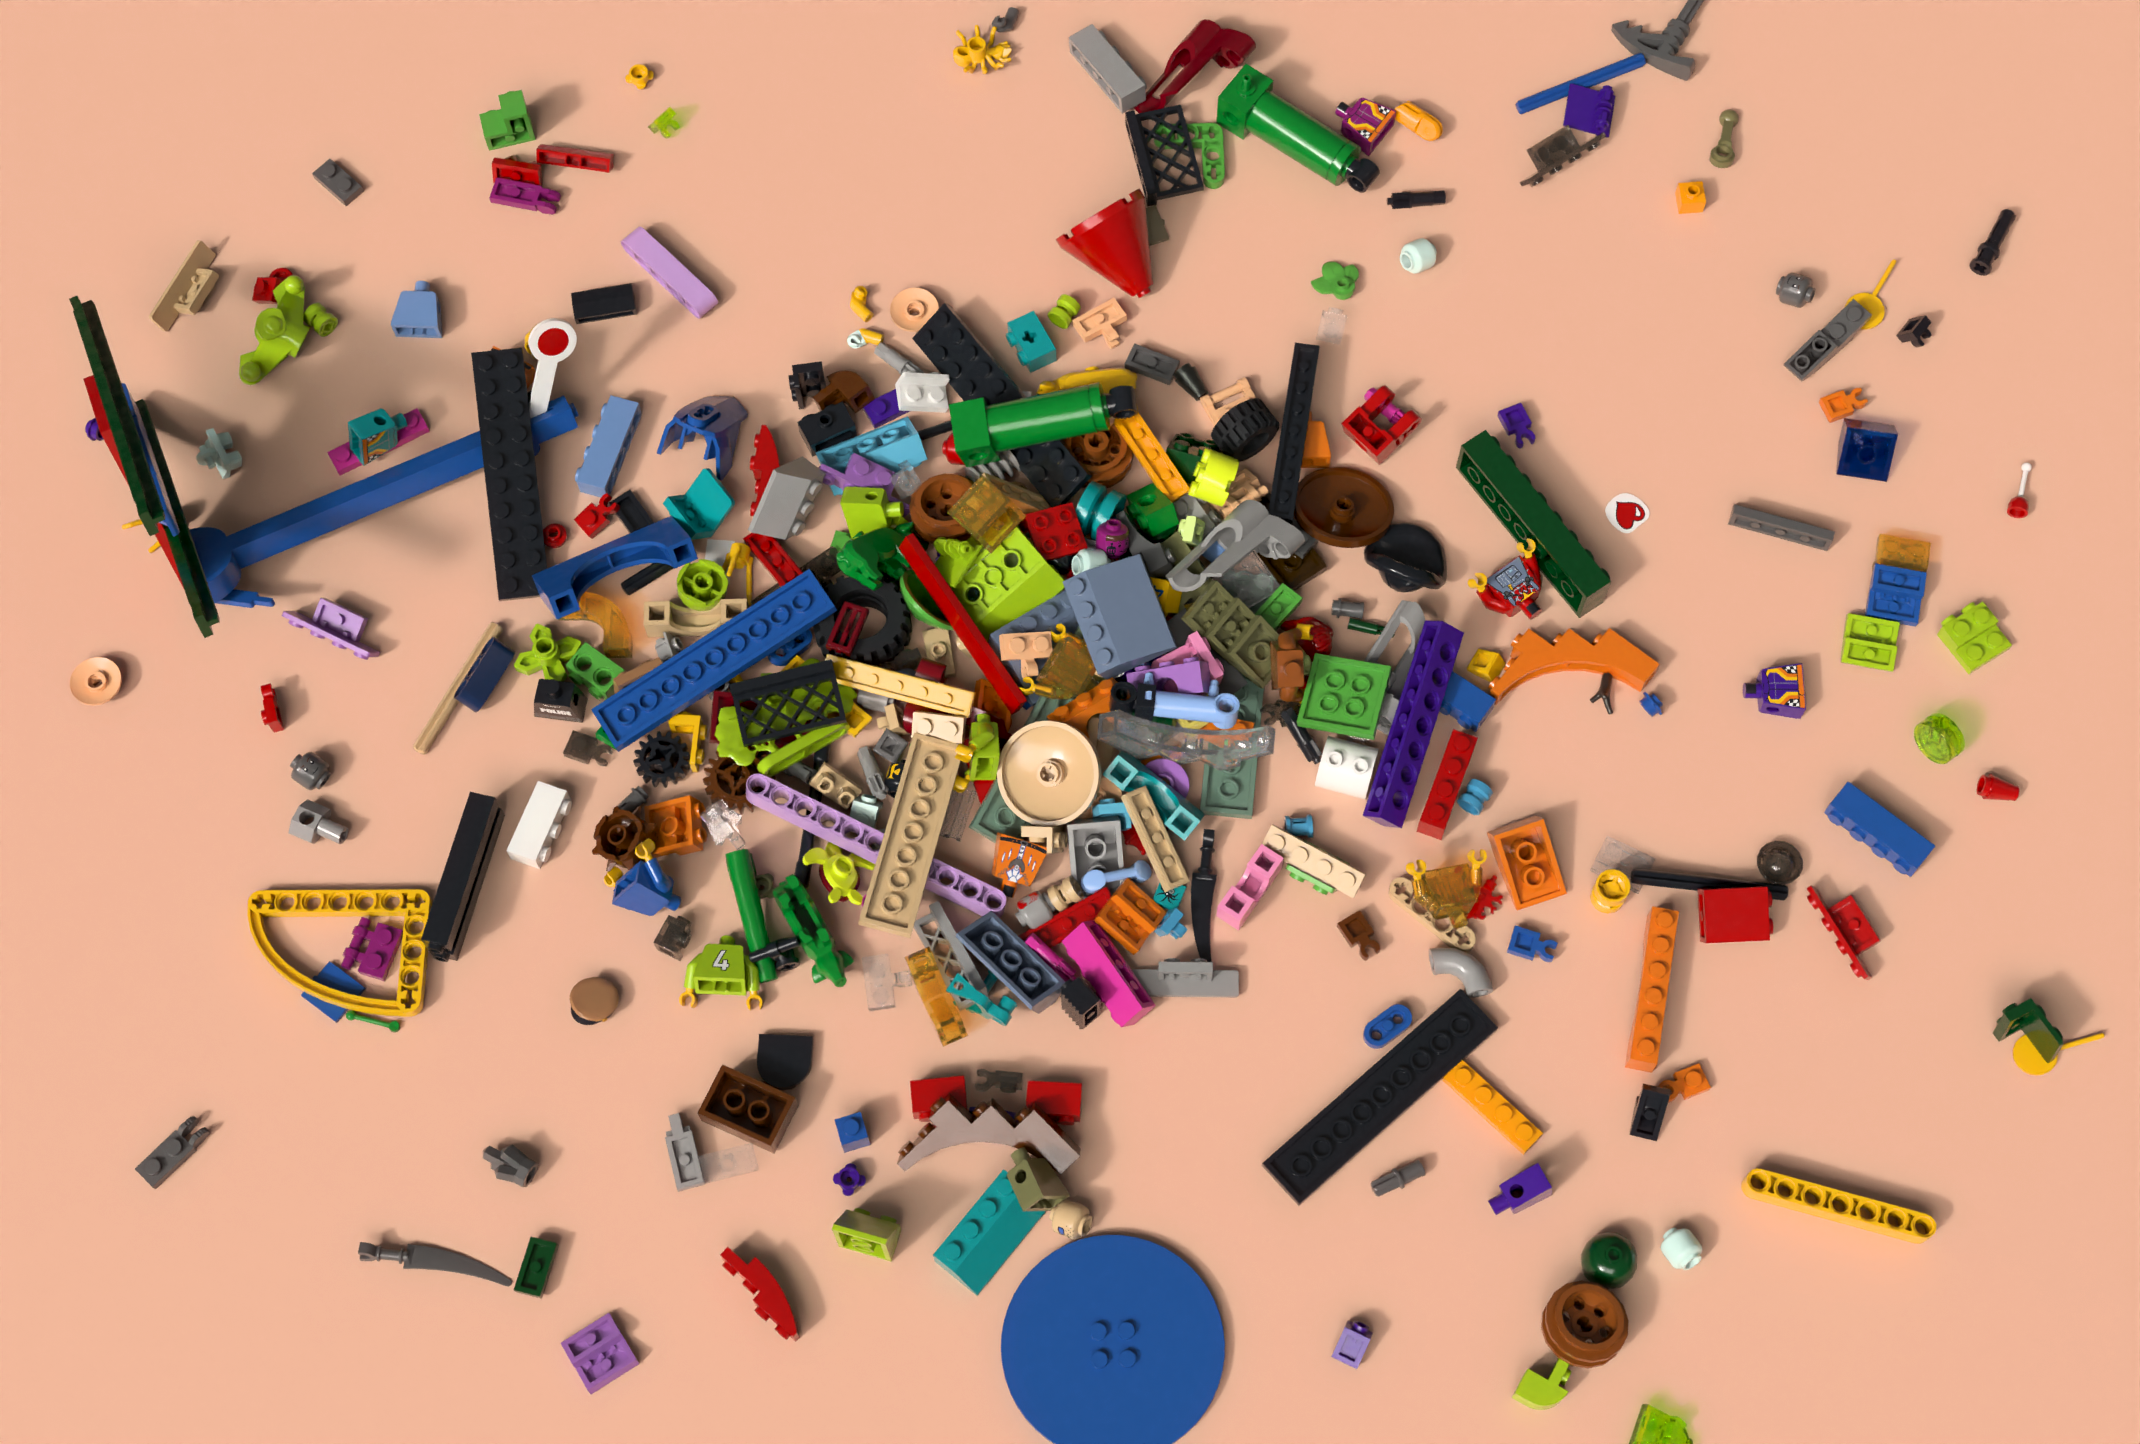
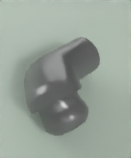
[992,7,1019,33]

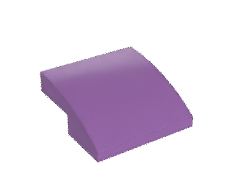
[561,1313,639,1394]

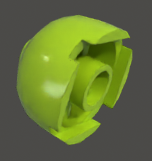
[677,559,728,611]

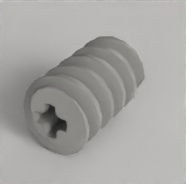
[965,450,1021,488]

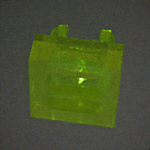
[648,107,680,139]

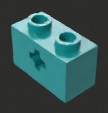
[1006,311,1057,373]

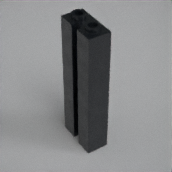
[421,792,505,962]

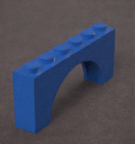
[532,516,698,619]

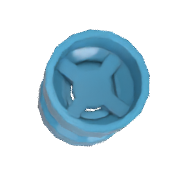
[1457,779,1493,815]

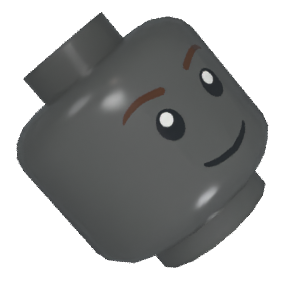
[1776,273,1815,308]
[290,752,331,790]

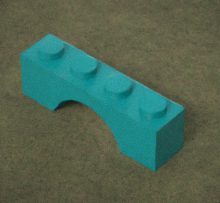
[1102,749,1205,841]

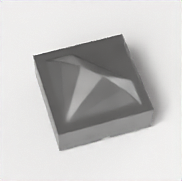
[873,728,909,763]

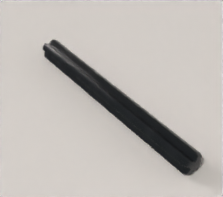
[1631,868,1788,901]

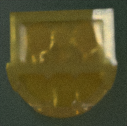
[1872,534,1931,572]

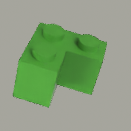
[479,90,536,151]

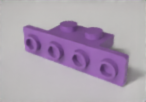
[818,453,910,518]
[282,598,380,660]

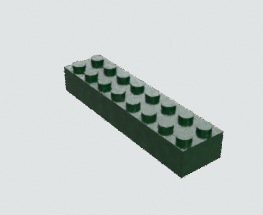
[1456,430,1611,618]

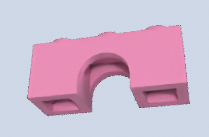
[1216,844,1284,931]

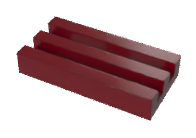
[826,601,869,657]

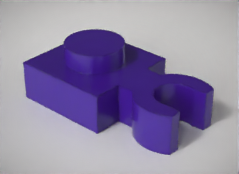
[1497,403,1535,449]

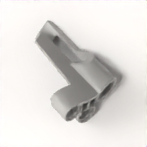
[1166,500,1305,592]
[1364,600,1425,736]

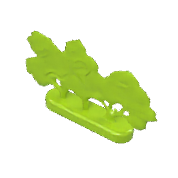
[715,658,857,778]

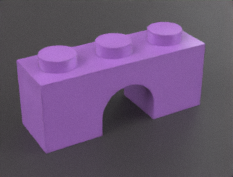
[1126,657,1211,695]

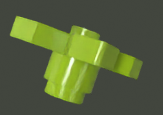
[514,624,582,682]

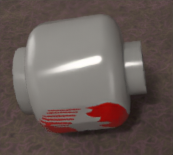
[1015,891,1056,929]

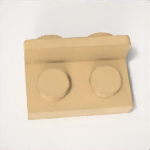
[1021,825,1068,854]

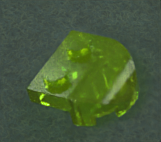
[1629,1404,1693,1444]

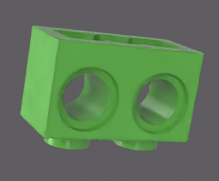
[566,642,625,700]

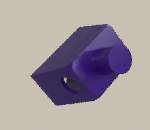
[1488,1163,1552,1215]

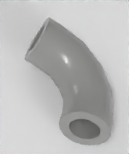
[1429,948,1493,998]

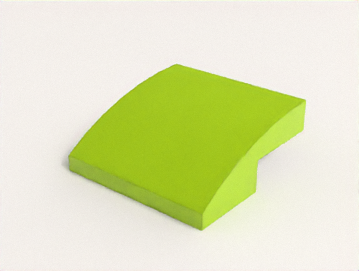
[1841,613,1900,672]

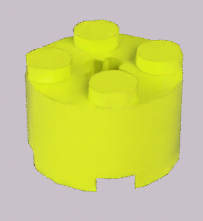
[1188,448,1239,507]

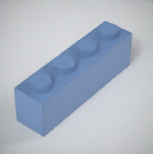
[575,395,642,498]

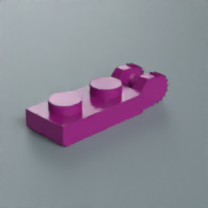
[489,178,561,215]

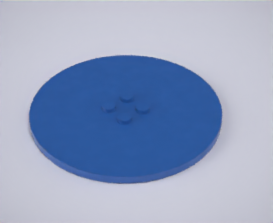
[1001,1235,1225,1444]

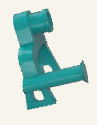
[946,970,1017,1026]

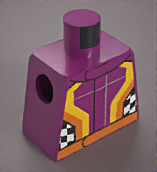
[1335,98,1396,156]

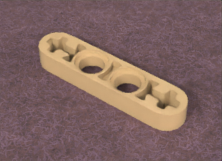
[1388,877,1476,953]

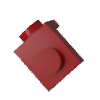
[252,277,284,304]

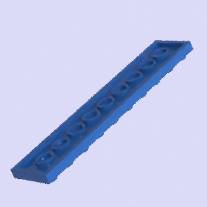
[591,569,837,752]

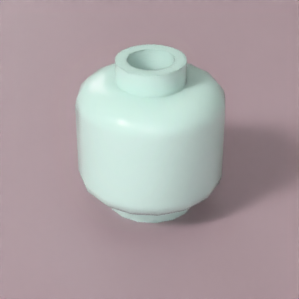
[1400,238,1437,274]
[1071,549,1111,575]
[1660,1228,1703,1270]

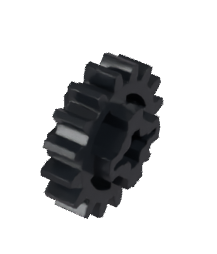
[633,731,691,788]

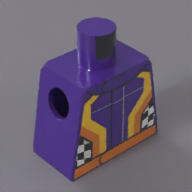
[1743,663,1806,719]

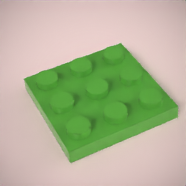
[1297,653,1392,740]

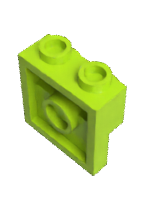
[1937,602,2012,674]

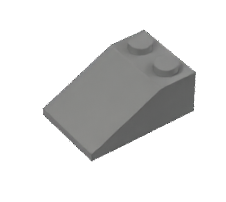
[1067,816,1125,903]

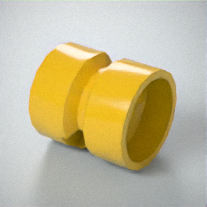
[1590,869,1630,914]

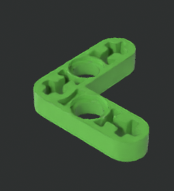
[1153,123,1225,189]

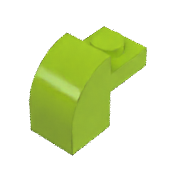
[1512,1358,1572,1410]

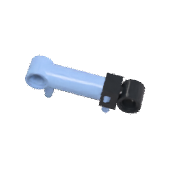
[1109,672,1240,729]

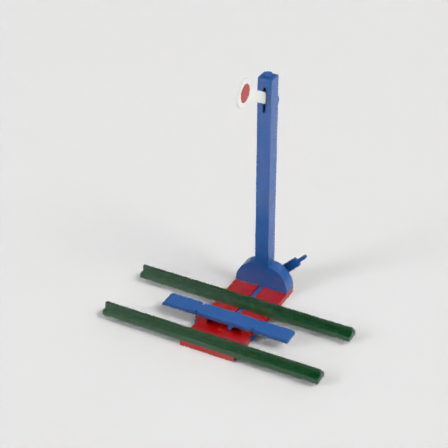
[69,296,579,638]

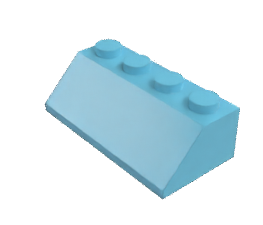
[816,416,927,496]

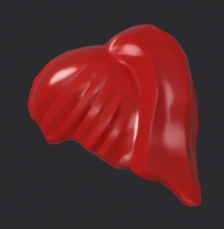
[1281,617,1334,662]

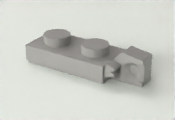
[665,1113,705,1192]

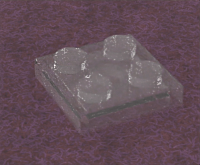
[1212,550,1280,608]

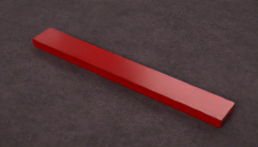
[898,533,1027,715]

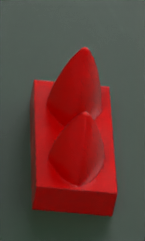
[492,155,542,186]

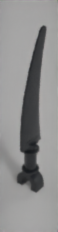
[1191,829,1217,962]

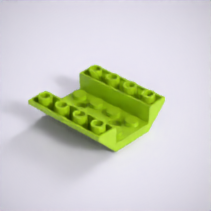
[950,508,1065,642]

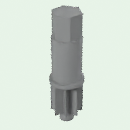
[874,342,924,375]
[857,746,889,800]

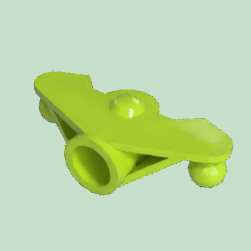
[239,275,310,385]

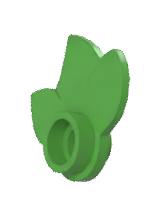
[1311,261,1359,300]

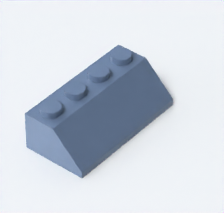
[955,911,1065,1014]

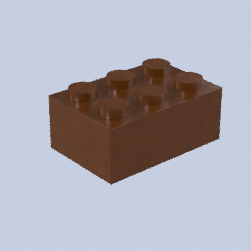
[698,1064,799,1154]

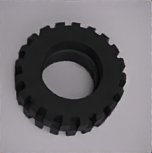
[813,575,912,667]

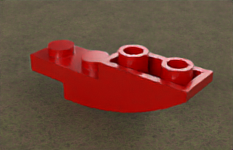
[750,425,780,517]
[720,1247,800,1342]

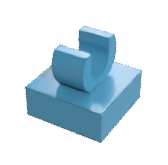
[1154,908,1187,939]

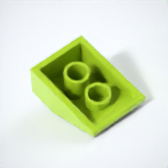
[832,1208,901,1262]

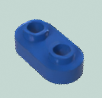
[767,629,812,666]
[1363,1004,1412,1049]

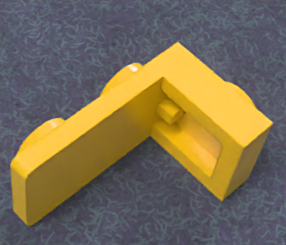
[668,712,707,772]

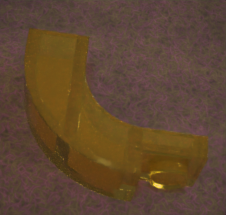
[558,592,633,658]
[904,947,968,1047]

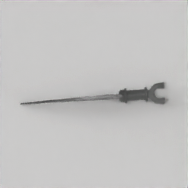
[358,1242,512,1287]

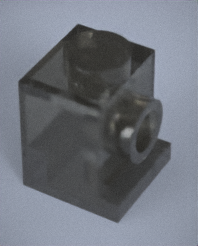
[653,915,692,961]

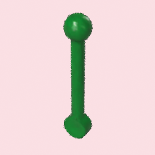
[346,1010,400,1033]

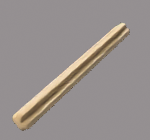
[413,622,503,755]

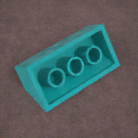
[933,1169,1046,1296]

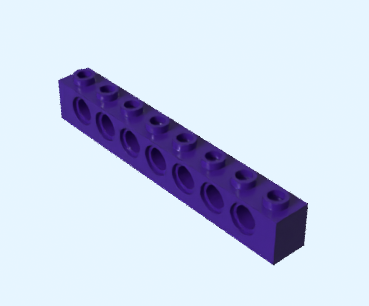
[1363,620,1464,828]

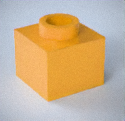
[1675,181,1706,214]

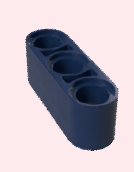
[454,637,515,712]

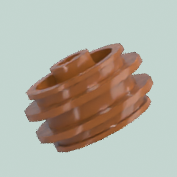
[1062,423,1134,488]
[909,473,985,545]
[1541,1280,1629,1369]

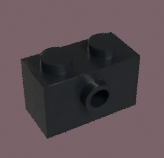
[798,401,857,457]

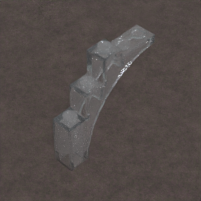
[1097,710,1275,771]

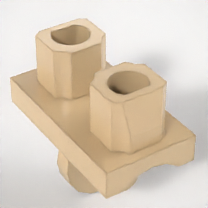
[809,762,862,810]

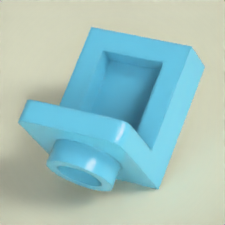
[1092,798,1133,831]

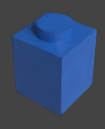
[835,1112,870,1153]

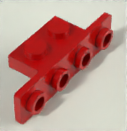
[1807,885,1881,980]

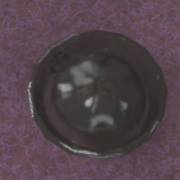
[1757,841,1803,885]

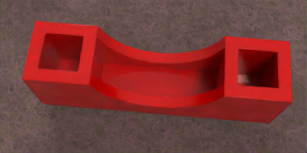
[1416,729,1478,840]

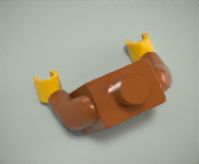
[1270,624,1313,704]

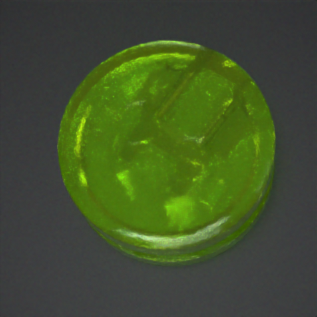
[1914,713,1965,764]

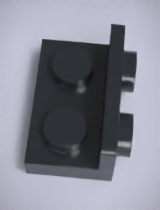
[788,361,826,410]

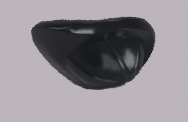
[1364,523,1447,593]

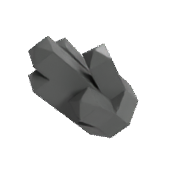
[483,1144,539,1187]

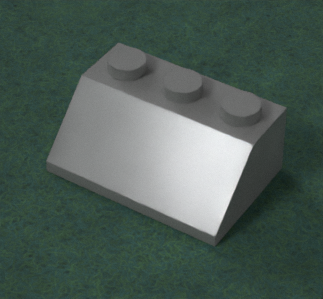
[748,456,826,540]

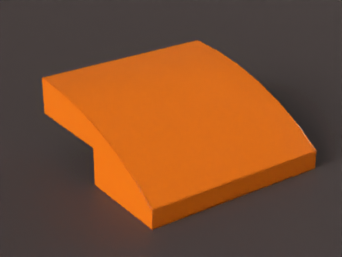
[1094,878,1167,955]

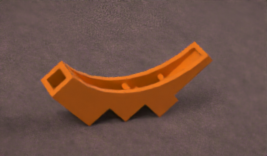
[1488,628,1660,705]

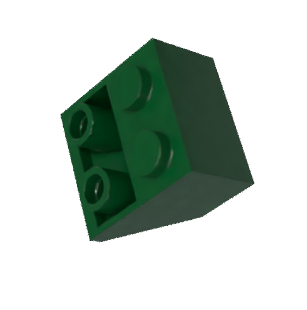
[1166,433,1222,484]

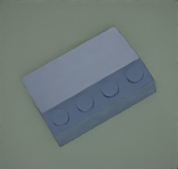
[1063,554,1177,679]
[988,590,1079,706]

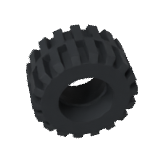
[1211,398,1280,462]

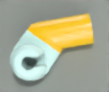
[847,328,884,349]

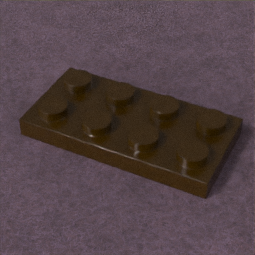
[1252,491,1327,591]

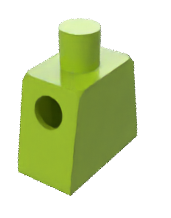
[840,487,904,538]

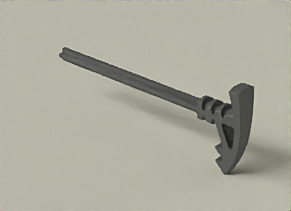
[1611,0,1704,81]

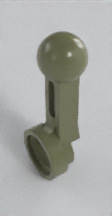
[1709,109,1739,168]

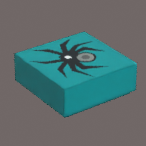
[1153,883,1186,910]

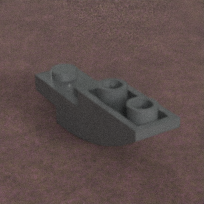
[1784,299,1872,381]

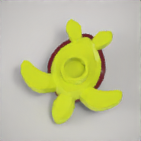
[803,842,875,905]

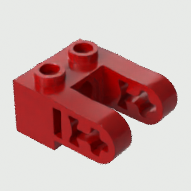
[1341,385,1422,465]

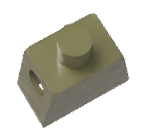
[1007,1147,1070,1212]

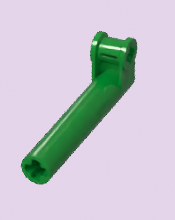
[725,849,778,983]

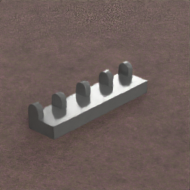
[1728,504,1835,551]

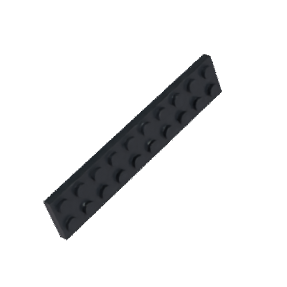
[912,303,1092,507]
[471,348,547,601]
[1262,989,1498,1206]

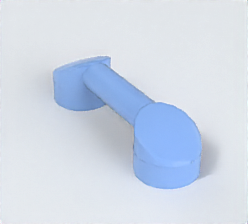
[1081,860,1152,894]

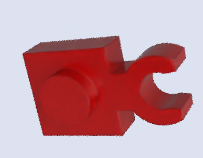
[574,493,620,539]
[261,683,284,733]

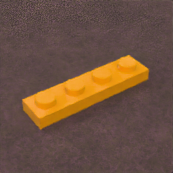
[1113,412,1189,503]
[1442,1060,1543,1155]

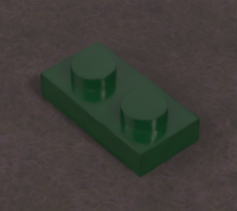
[514,1237,559,1299]

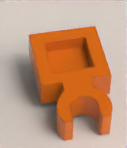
[1819,388,1868,423]
[1658,1063,1711,1103]

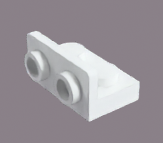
[895,371,950,413]

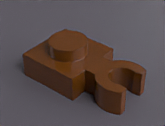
[1337,910,1381,961]

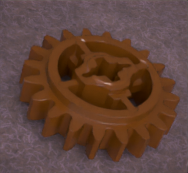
[703,747,776,815]

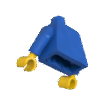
[604,838,681,916]

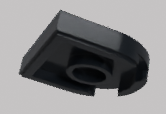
[757,1034,814,1090]

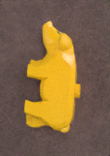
[1036,366,1138,411]

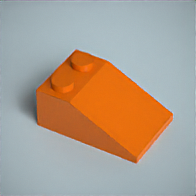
[1487,815,1567,911]

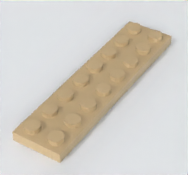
[858,732,961,938]

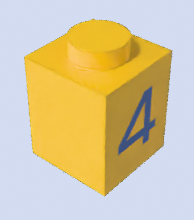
[1150,577,1182,617]

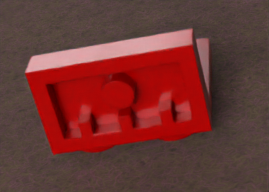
[1019,502,1088,561]

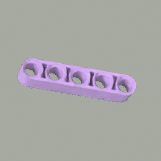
[621,226,718,319]

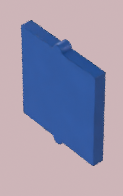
[301,961,366,1023]

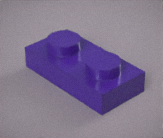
[863,389,910,429]

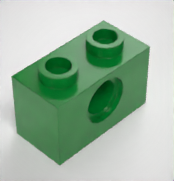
[1126,483,1179,537]

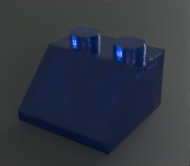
[1836,418,1898,482]

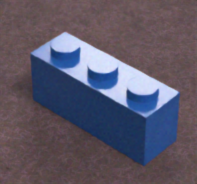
[1439,671,1496,732]

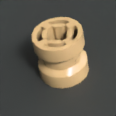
[1047,876,1084,912]

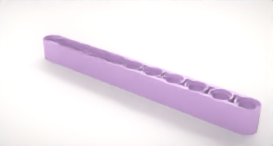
[746,773,1007,918]

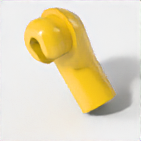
[850,286,874,322]

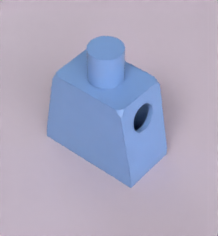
[391,281,443,338]

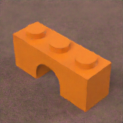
[1046,677,1125,738]

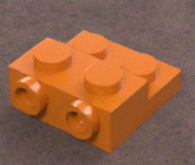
[644,795,707,858]

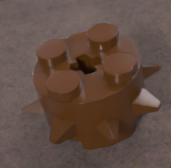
[592,806,657,872]

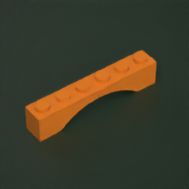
[1625,906,1679,1073]

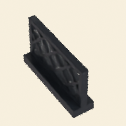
[1125,105,1204,207]
[729,659,847,747]

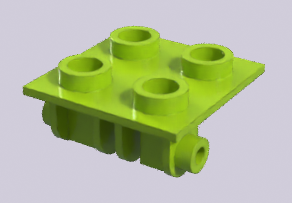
[934,537,982,588]

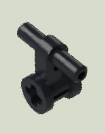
[749,936,801,971]

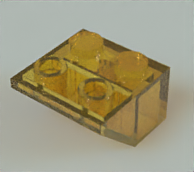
[947,475,1026,553]

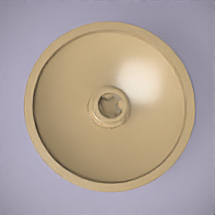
[997,721,1102,827]

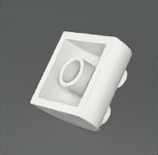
[1315,735,1379,799]

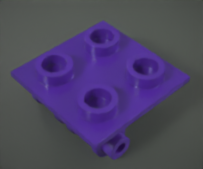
[1563,83,1615,138]

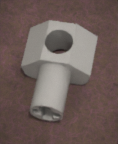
[288,799,349,844]

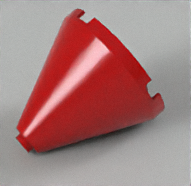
[1056,188,1153,298]

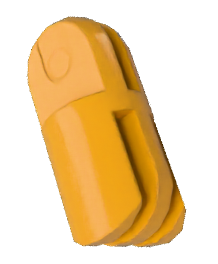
[1394,101,1443,141]

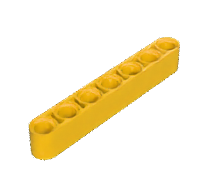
[1741,1168,1936,1244]

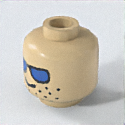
[1049,1199,1092,1240]

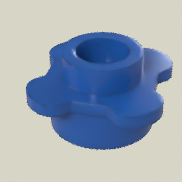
[1639,692,1663,717]

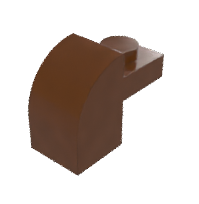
[813,370,875,413]

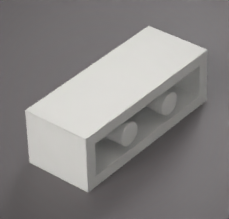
[506,781,572,869]

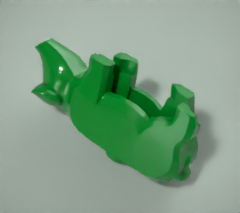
[836,521,929,591]
[772,874,854,987]

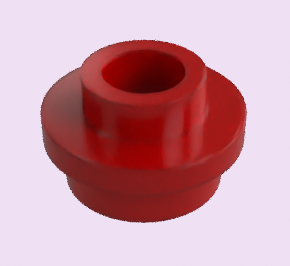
[543,523,567,548]

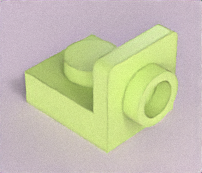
[1178,516,1205,547]

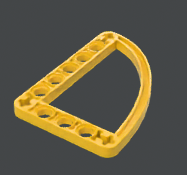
[247,889,432,1017]

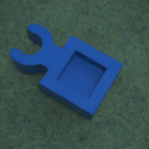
[1507,925,1558,962]

